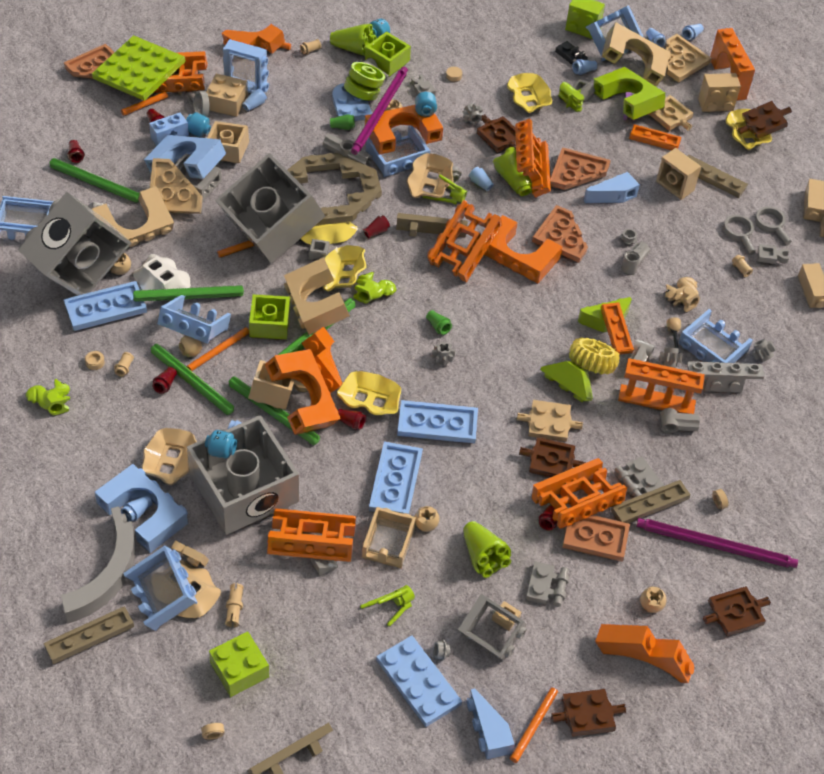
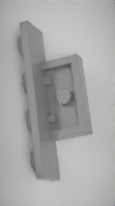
[687,361,765,393]

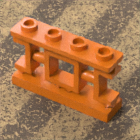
[153,51,208,93]
[515,118,551,198]
[427,200,503,283]
[531,458,627,529]
[267,508,356,562]

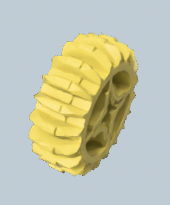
[569,337,620,375]

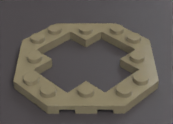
[287,153,382,225]

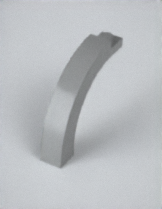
[61,506,136,624]

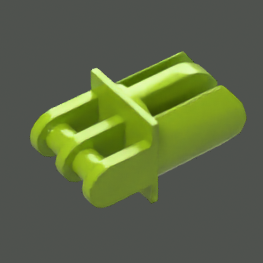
[558,82,584,112]

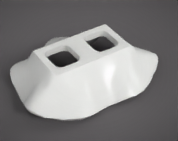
[133,254,191,301]

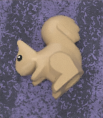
[665,277,700,312]

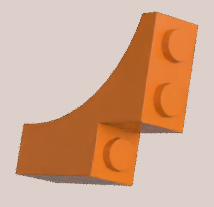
[595,624,694,683]

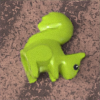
[353,272,397,304]
[25,379,70,416]

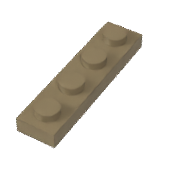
[688,155,748,198]
[611,480,691,523]
[44,606,134,664]

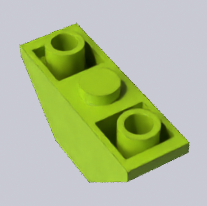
[578,297,632,333]
[540,361,593,402]

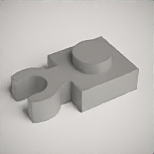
[411,74,436,95]
[757,244,789,264]

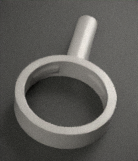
[188,91,209,117]
[755,207,792,245]
[723,215,756,255]

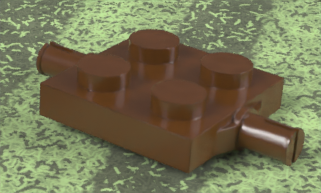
[738,101,792,139]
[477,114,516,153]
[519,437,586,477]
[703,586,771,636]
[551,689,626,737]

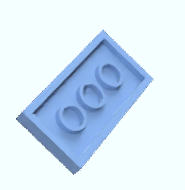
[63,281,147,331]
[397,400,478,444]
[369,442,423,514]
[376,636,462,727]

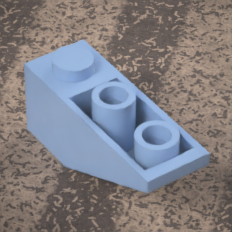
[584,172,640,203]
[467,688,515,759]

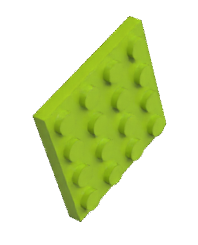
[92,35,186,101]

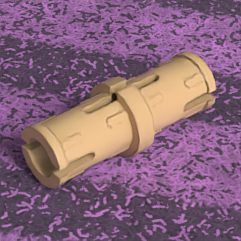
[225,583,244,627]

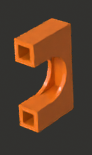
[710,28,755,101]
[365,105,443,155]
[484,215,563,284]
[265,349,341,435]

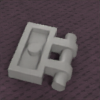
[614,457,664,498]
[526,561,569,607]

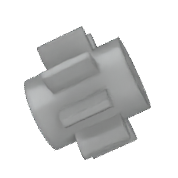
[462,103,484,124]
[751,339,775,362]
[432,342,456,365]
[659,347,682,367]

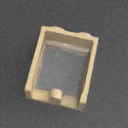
[362,507,416,569]

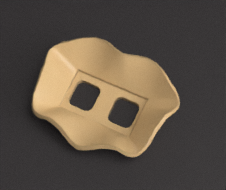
[407,153,453,198]
[142,428,197,485]
[152,560,221,618]

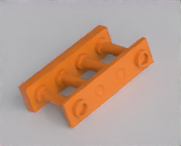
[618,358,705,414]

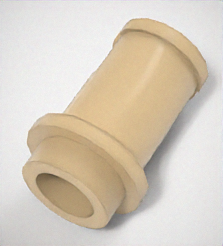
[300,39,321,55]
[732,255,753,277]
[114,352,134,377]

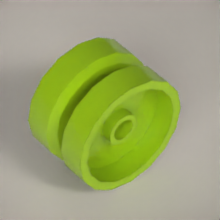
[344,62,385,101]

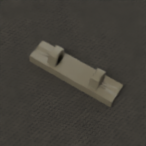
[396,213,468,237]
[247,723,333,774]

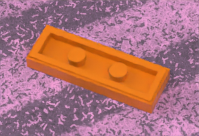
[629,124,682,151]
[600,302,634,355]

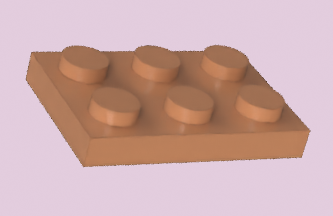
[562,515,630,562]

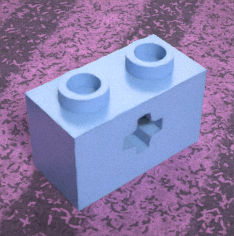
[149,112,189,146]

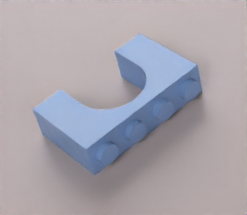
[144,135,226,179]
[95,464,188,553]

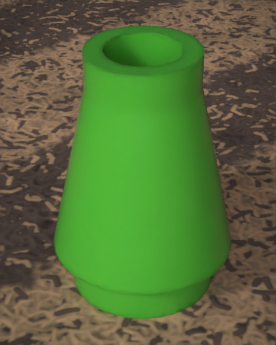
[330,114,355,130]
[426,310,452,335]

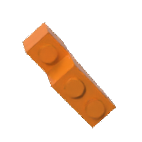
[222,24,285,54]
[302,327,342,393]

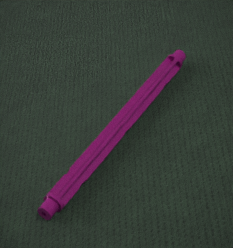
[351,66,408,155]
[636,518,799,568]

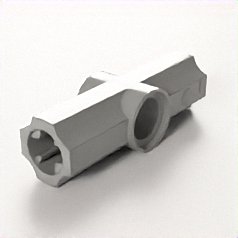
[323,134,373,166]

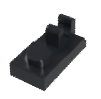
[555,41,588,65]

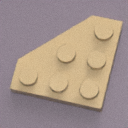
[665,34,712,83]
[150,158,203,214]

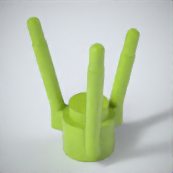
[422,174,467,205]
[360,585,415,626]

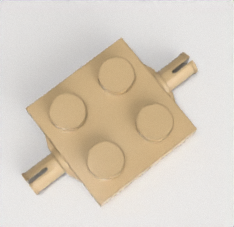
[649,95,693,131]
[517,400,583,442]

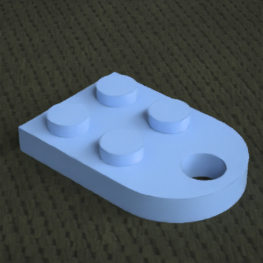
[332,83,372,121]

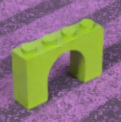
[594,67,666,120]

